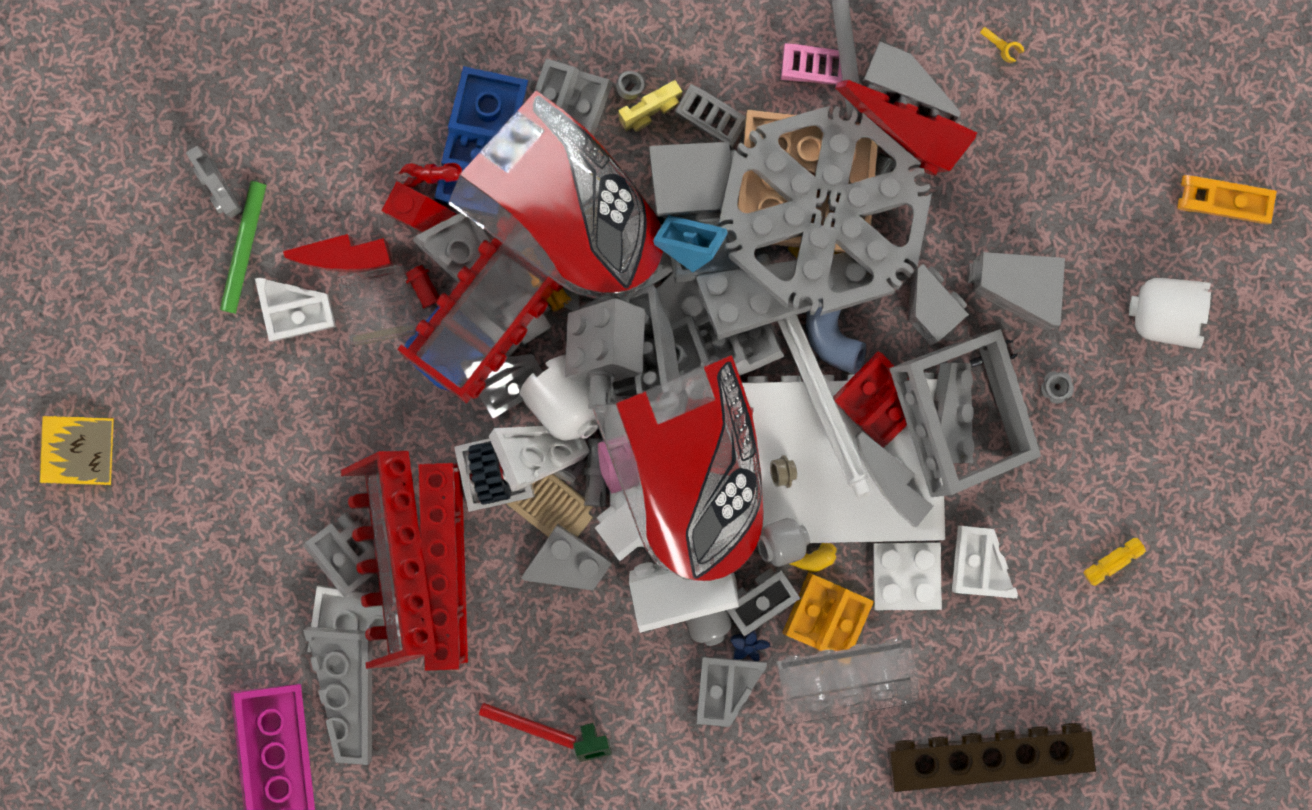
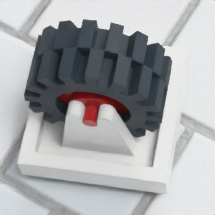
[454,439,535,512]

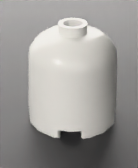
[1129,278,1211,349]
[520,355,604,441]

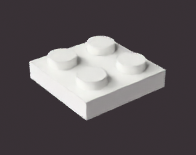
[873,542,942,610]

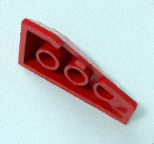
[835,80,977,176]

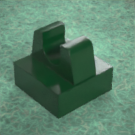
[573,723,612,762]

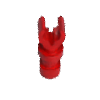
[399,163,462,187]

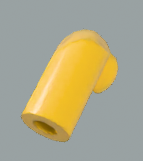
[789,543,837,573]

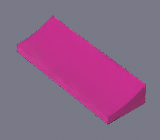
[231,684,315,810]

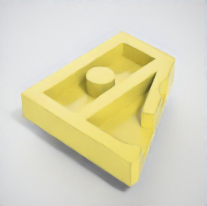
[618,80,682,132]

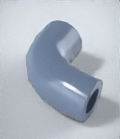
[805,307,866,374]

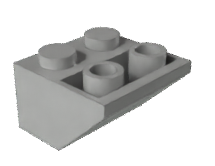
[908,264,969,345]

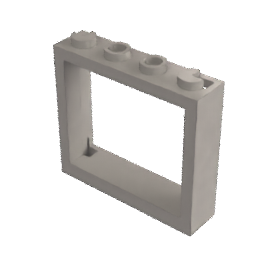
[889,329,1041,497]

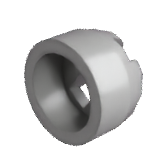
[616,71,644,100]

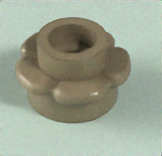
[770,455,797,488]

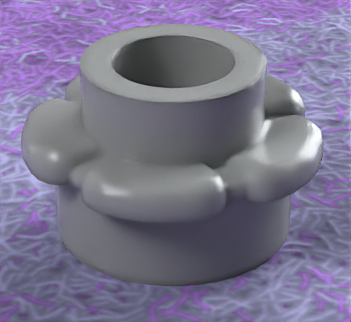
[1041,371,1074,404]

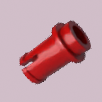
[405,264,440,309]

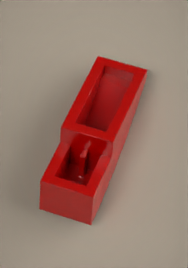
[283,234,394,272]

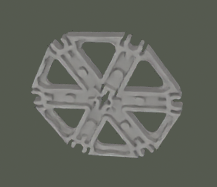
[718,106,932,316]

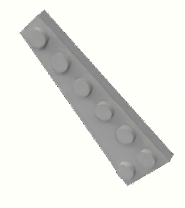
[695,245,907,340]

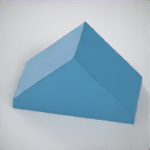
[653,215,728,272]

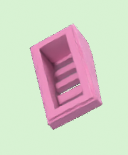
[781,43,842,85]

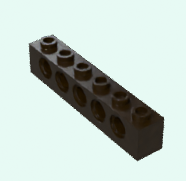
[887,723,1096,792]

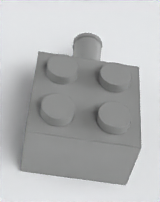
[565,298,645,411]

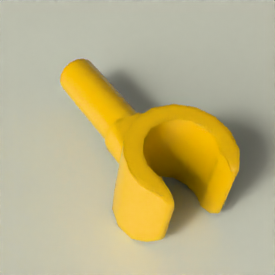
[980,27,1024,63]

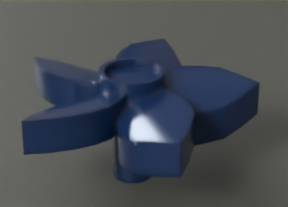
[731,630,770,661]

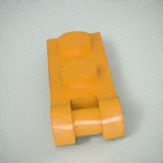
[1177,175,1277,225]

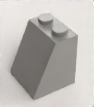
[649,142,738,221]
[967,252,1065,330]

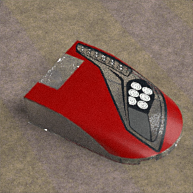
[448,90,663,299]
[592,355,764,581]

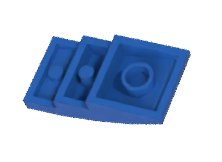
[434,66,528,216]

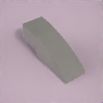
[855,431,933,527]

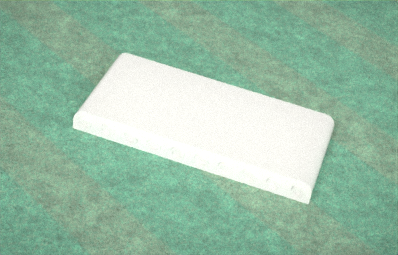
[608,373,945,547]

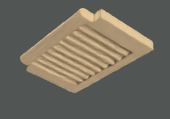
[506,474,593,537]

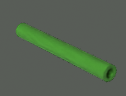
[220,181,267,314]

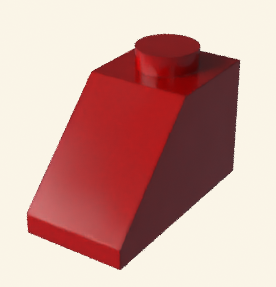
[381,181,458,233]

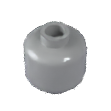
[757,518,810,567]
[685,610,732,646]

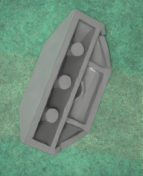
[610,285,681,411]

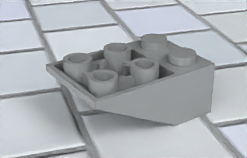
[861,42,961,122]

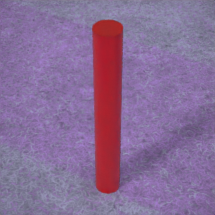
[479,703,577,749]

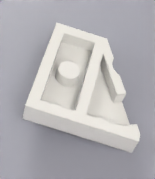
[952,526,1018,598]

